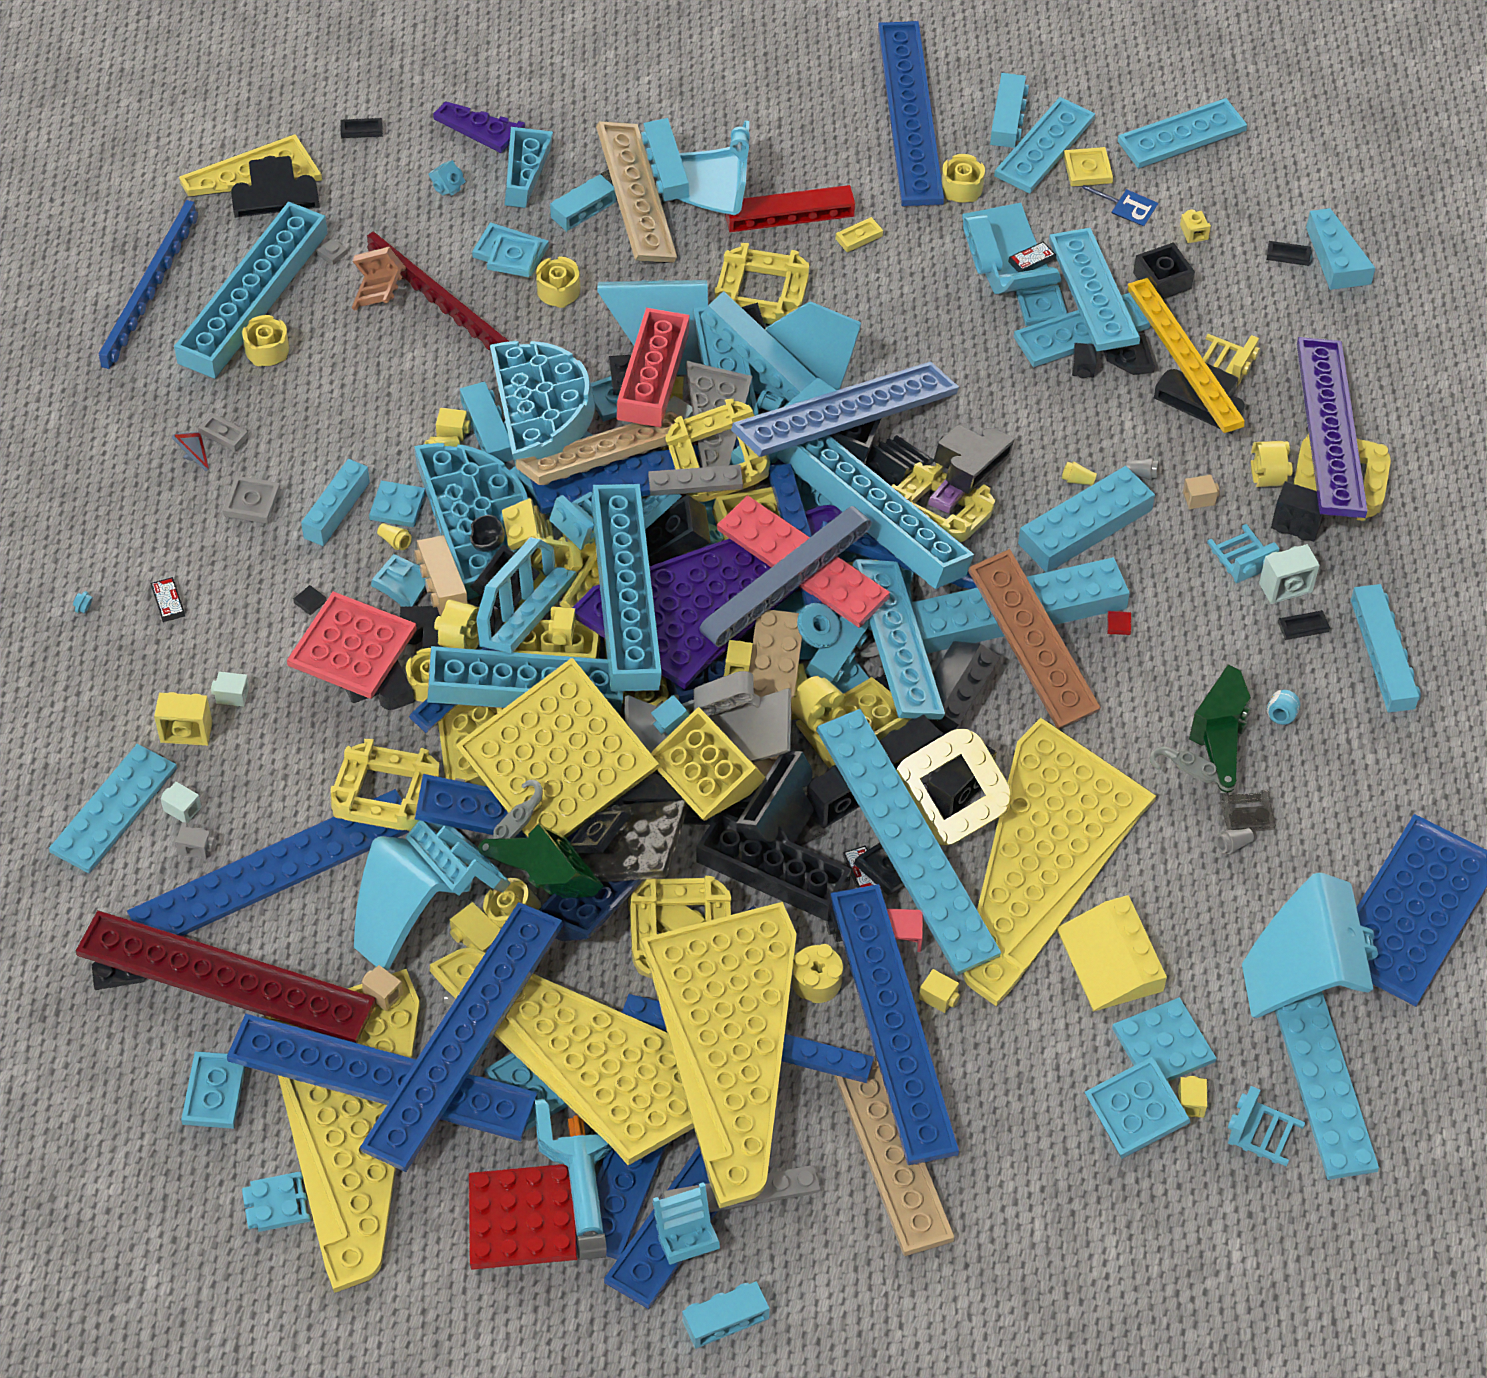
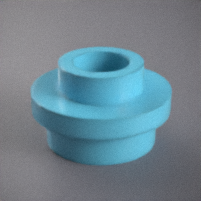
[73,591,93,614]

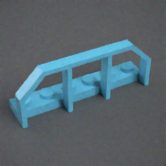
[476,537,577,653]
[405,820,511,896]

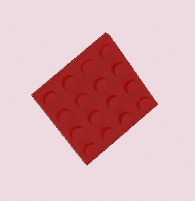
[469,1164,577,1270]

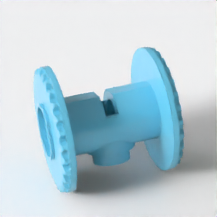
[797,603,841,660]

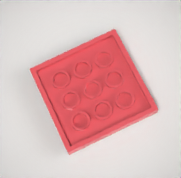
[287,591,417,699]

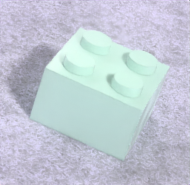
[1259,544,1320,604]

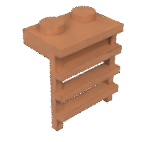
[352,247,406,310]

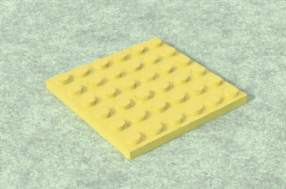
[456,658,660,838]

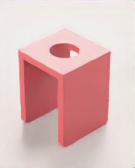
[887,909,923,952]

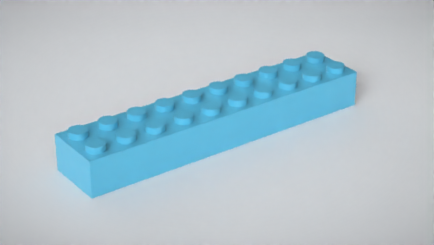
[174,202,328,379]
[776,435,974,589]
[591,484,661,691]
[911,557,1130,654]

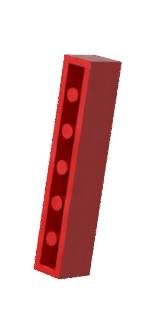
[725,185,855,233]

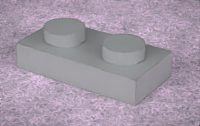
[198,413,249,451]

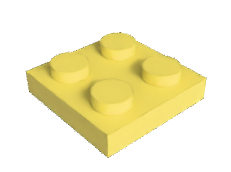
[1063,147,1113,187]

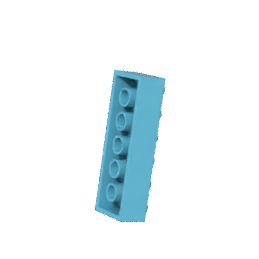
[1018,466,1155,572]

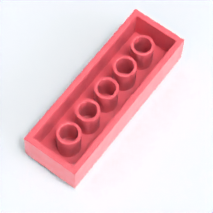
[617,308,690,427]

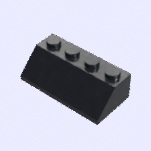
[929,641,1001,734]

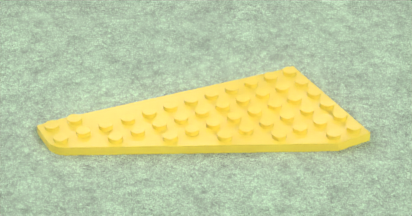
[963,718,1156,1006]
[430,948,694,1165]

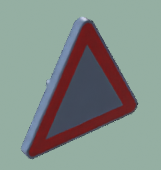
[172,432,210,471]

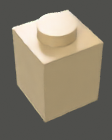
[1183,475,1220,509]
[362,965,403,1011]

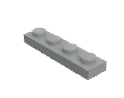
[648,465,743,496]

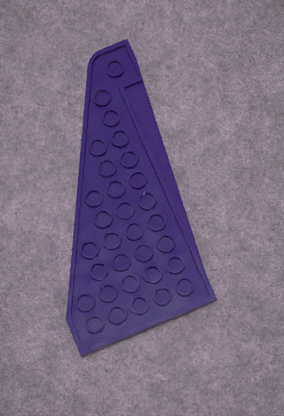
[572,505,842,689]

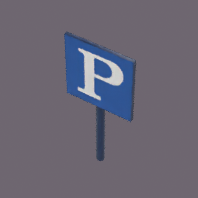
[1082,185,1159,226]

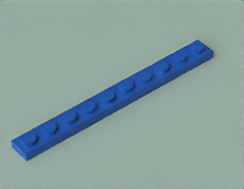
[98,200,198,369]
[622,994,874,1083]

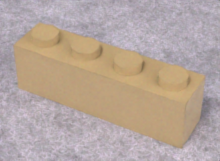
[414,535,467,616]

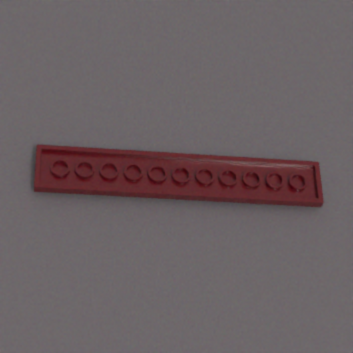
[75,910,376,1043]

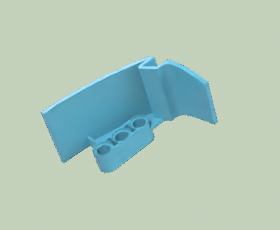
[962,203,1061,294]

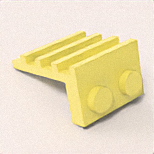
[1203,334,1260,386]
[502,498,554,551]
[526,534,583,574]

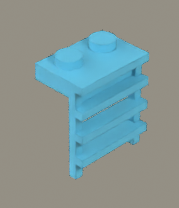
[549,492,595,550]
[1207,524,1280,584]
[1228,1086,1305,1167]
[653,1182,720,1264]

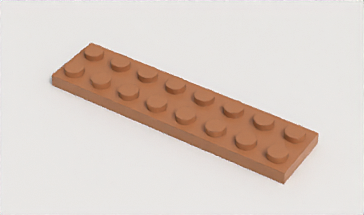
[968,549,1101,730]

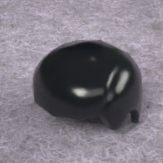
[469,515,505,552]

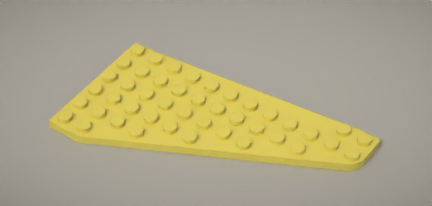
[640,902,797,1208]
[263,969,420,1293]

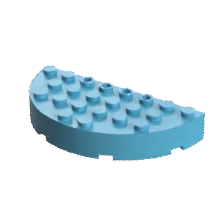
[490,341,595,475]
[414,443,528,600]

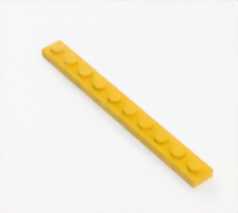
[1127,278,1245,433]

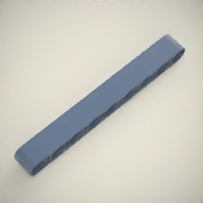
[700,506,872,647]

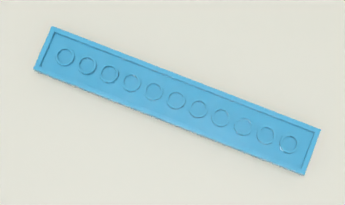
[816,709,1001,976]

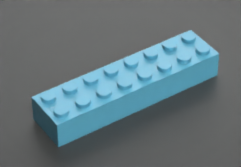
[427,646,623,715]

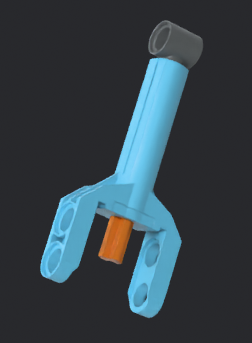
[534,1099,612,1260]

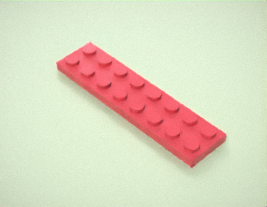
[717,495,890,628]

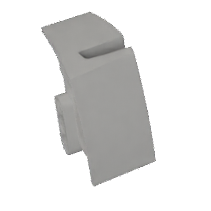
[625,671,791,763]

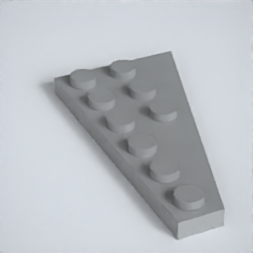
[686,361,752,468]

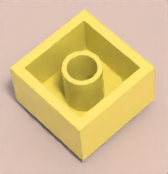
[154,692,212,746]

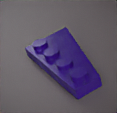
[433,101,525,153]

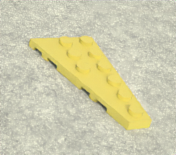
[179,134,322,196]

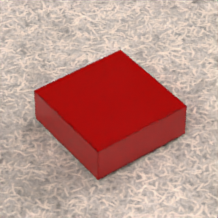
[1107,611,1131,635]

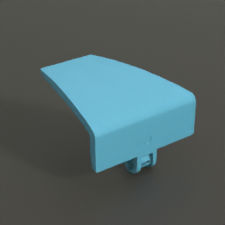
[656,120,750,215]
[597,279,708,375]
[748,301,861,411]
[354,836,471,971]
[1242,873,1378,1018]

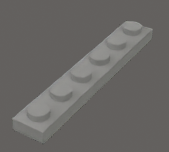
[662,1165,820,1212]

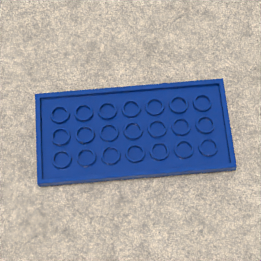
[1356,814,1487,1007]

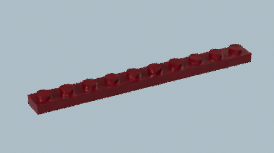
[367,231,510,350]

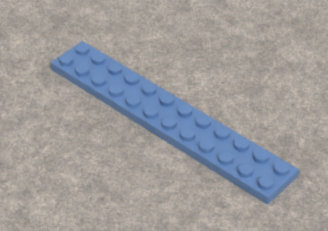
[731,361,959,457]

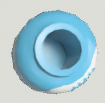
[1267,690,1301,725]

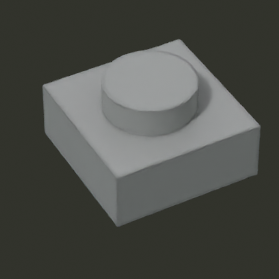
[317,238,348,265]

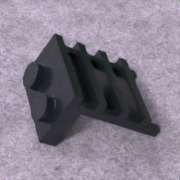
[865,435,934,486]

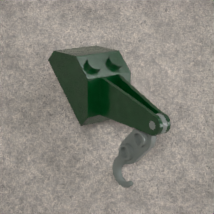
[1149,664,1252,793]
[478,780,603,898]

